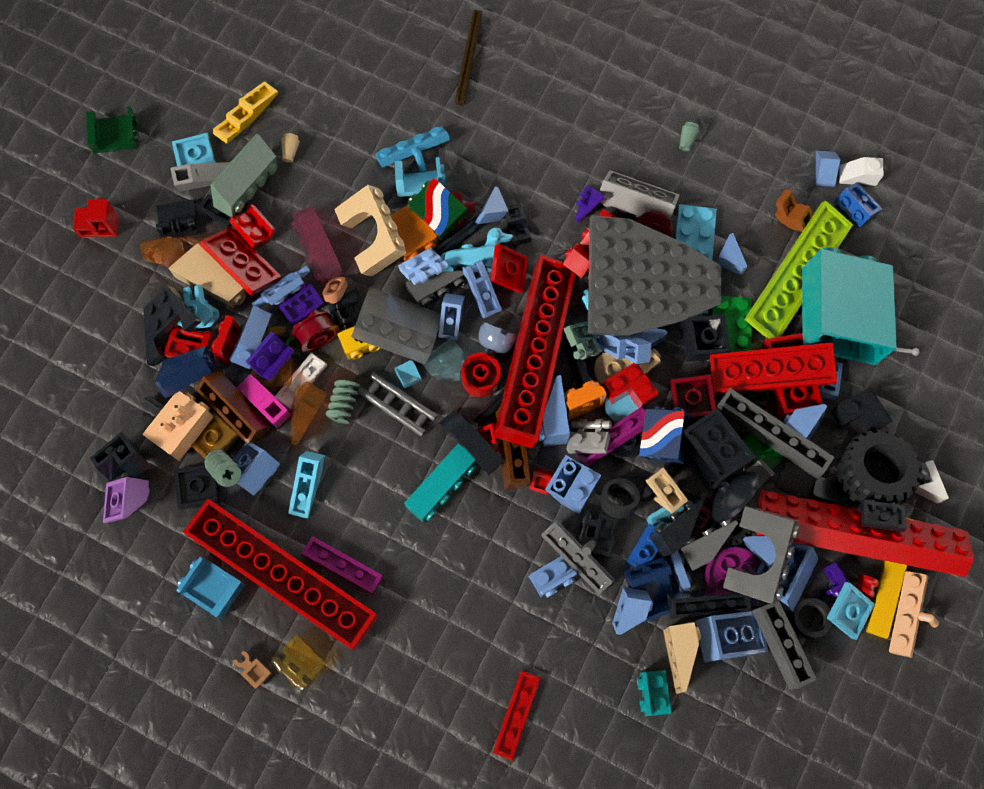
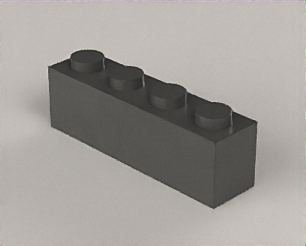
[752,600,817,690]

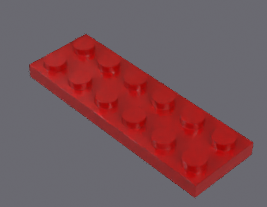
[710,343,837,395]

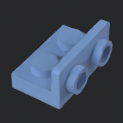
[528,556,577,598]

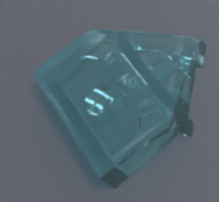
[421,338,465,381]

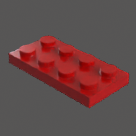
[200,227,281,296]

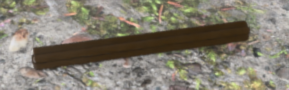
[455,9,482,106]

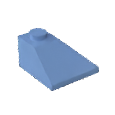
[783,404,827,440]

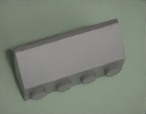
[599,170,680,220]

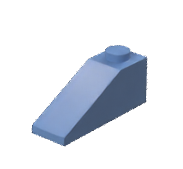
[229,306,271,369]

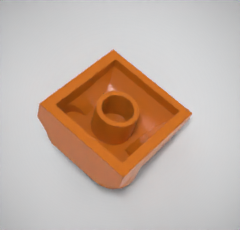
[564,380,606,421]

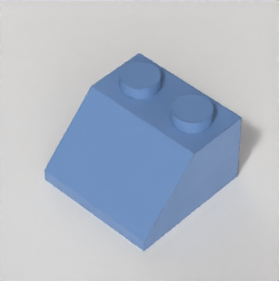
[232,443,280,495]

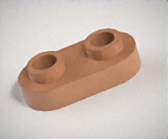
[322,277,348,303]

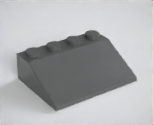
[351,287,441,364]

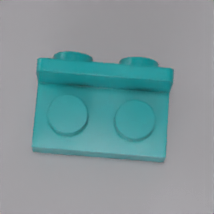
[637,670,671,716]

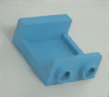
[176,556,245,620]

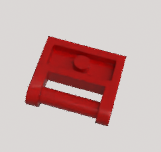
[164,324,213,358]

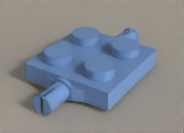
[252,266,310,308]

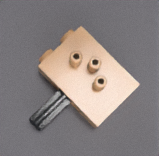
[142,391,214,461]

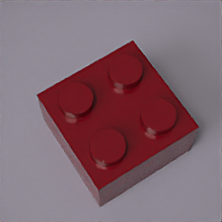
[669,375,716,421]

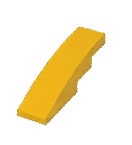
[213,81,278,144]

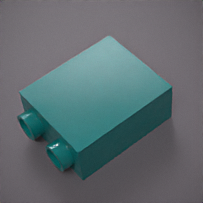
[802,247,897,365]

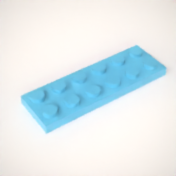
[675,204,717,316]

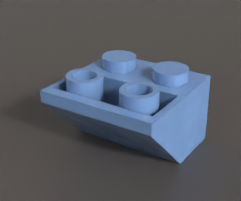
[545,455,601,514]

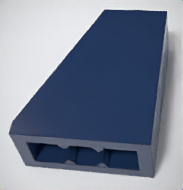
[155,346,215,398]

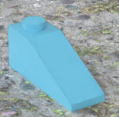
[288,451,325,519]

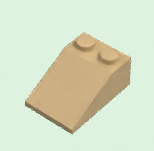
[663,622,701,694]

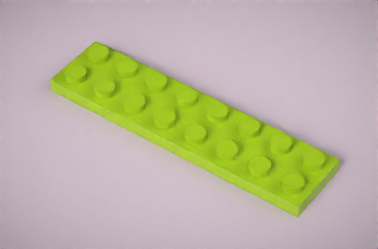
[744,201,853,339]

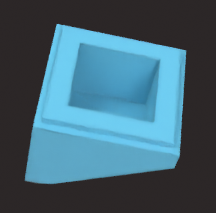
[395,360,422,389]

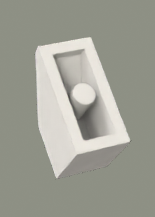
[839,157,883,186]

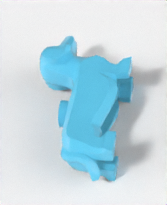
[440,228,513,272]

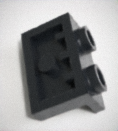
[857,499,906,532]

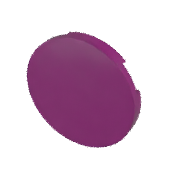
[704,547,761,605]

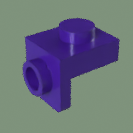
[823,562,847,597]

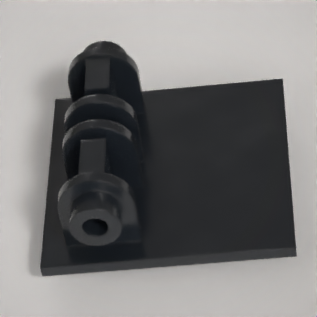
[156,200,198,240]

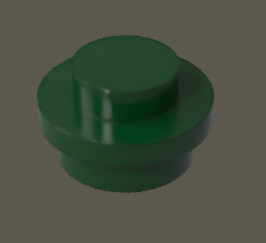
[749,390,769,408]

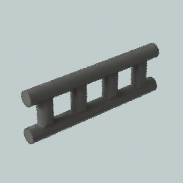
[358,371,437,437]

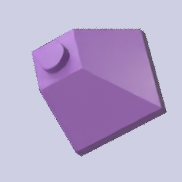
[103,477,150,523]

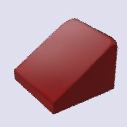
[529,467,555,495]

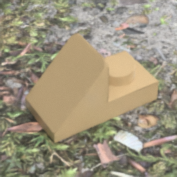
[645,468,688,513]

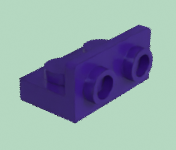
[278,283,324,325]
[245,332,294,380]

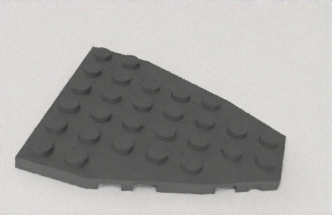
[588,215,721,337]

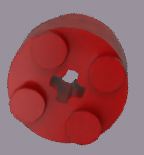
[461,353,501,397]

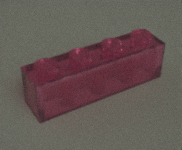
[291,206,344,285]

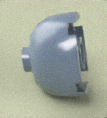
[478,321,518,356]

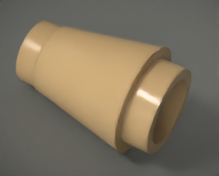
[281,133,300,163]

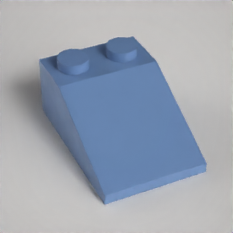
[539,375,570,447]
[695,611,769,663]

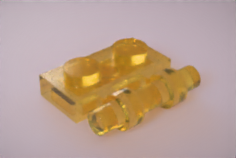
[271,635,326,691]

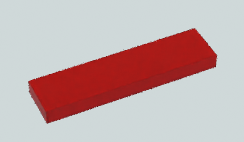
[492,670,541,761]

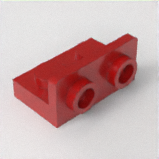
[230,204,275,248]

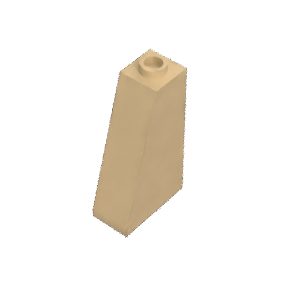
[169,243,247,308]

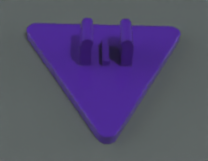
[575,185,605,223]

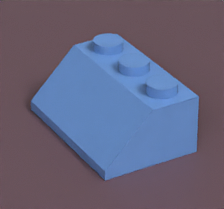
[757,542,818,612]

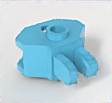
[177,284,220,330]

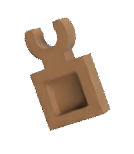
[233,651,272,689]

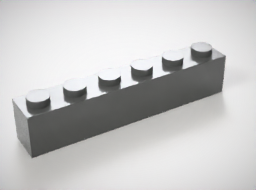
[717,388,834,479]

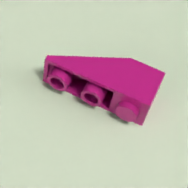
[236,374,291,429]

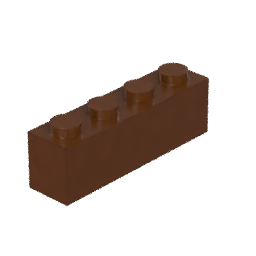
[196,371,272,445]
[495,406,530,489]

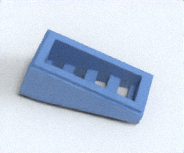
[818,362,843,401]

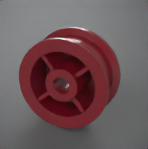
[292,310,340,353]

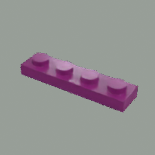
[577,407,645,467]
[301,536,383,595]

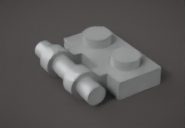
[566,419,612,454]

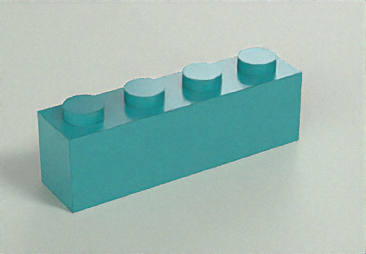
[404,444,477,523]

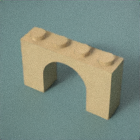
[334,185,406,276]

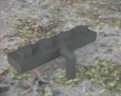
[541,520,615,595]

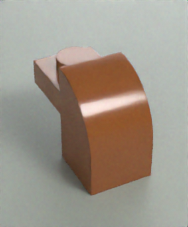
[775,189,813,232]

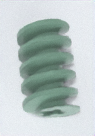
[326,380,360,424]
[204,449,241,487]

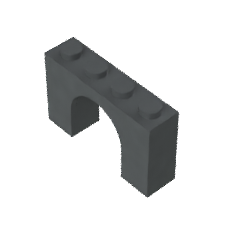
[723,506,800,604]

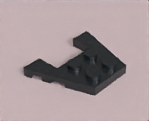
[143,285,201,366]

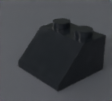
[680,315,731,362]

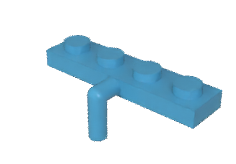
[375,126,450,172]

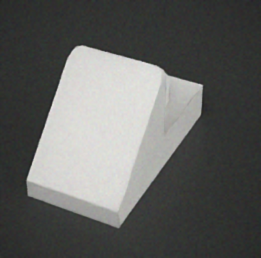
[915,460,949,503]

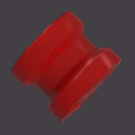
[855,574,879,598]

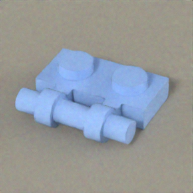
[398,248,448,285]

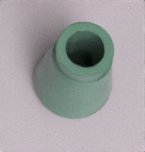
[679,122,700,151]

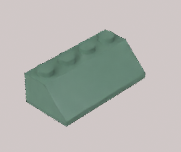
[210,134,277,217]

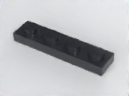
[562,317,592,389]

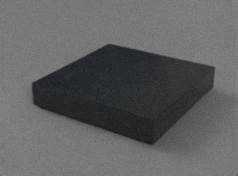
[174,465,220,510]

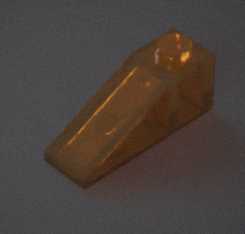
[290,381,327,446]

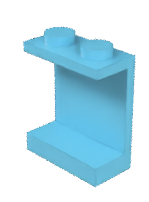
[395,157,446,197]

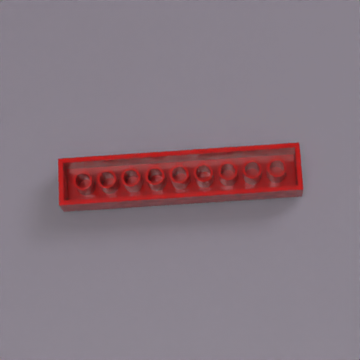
[493,255,576,448]
[756,490,975,577]
[182,499,379,652]

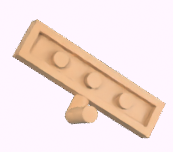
[889,571,939,658]

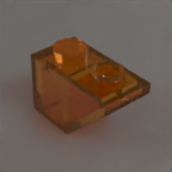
[139,236,185,267]

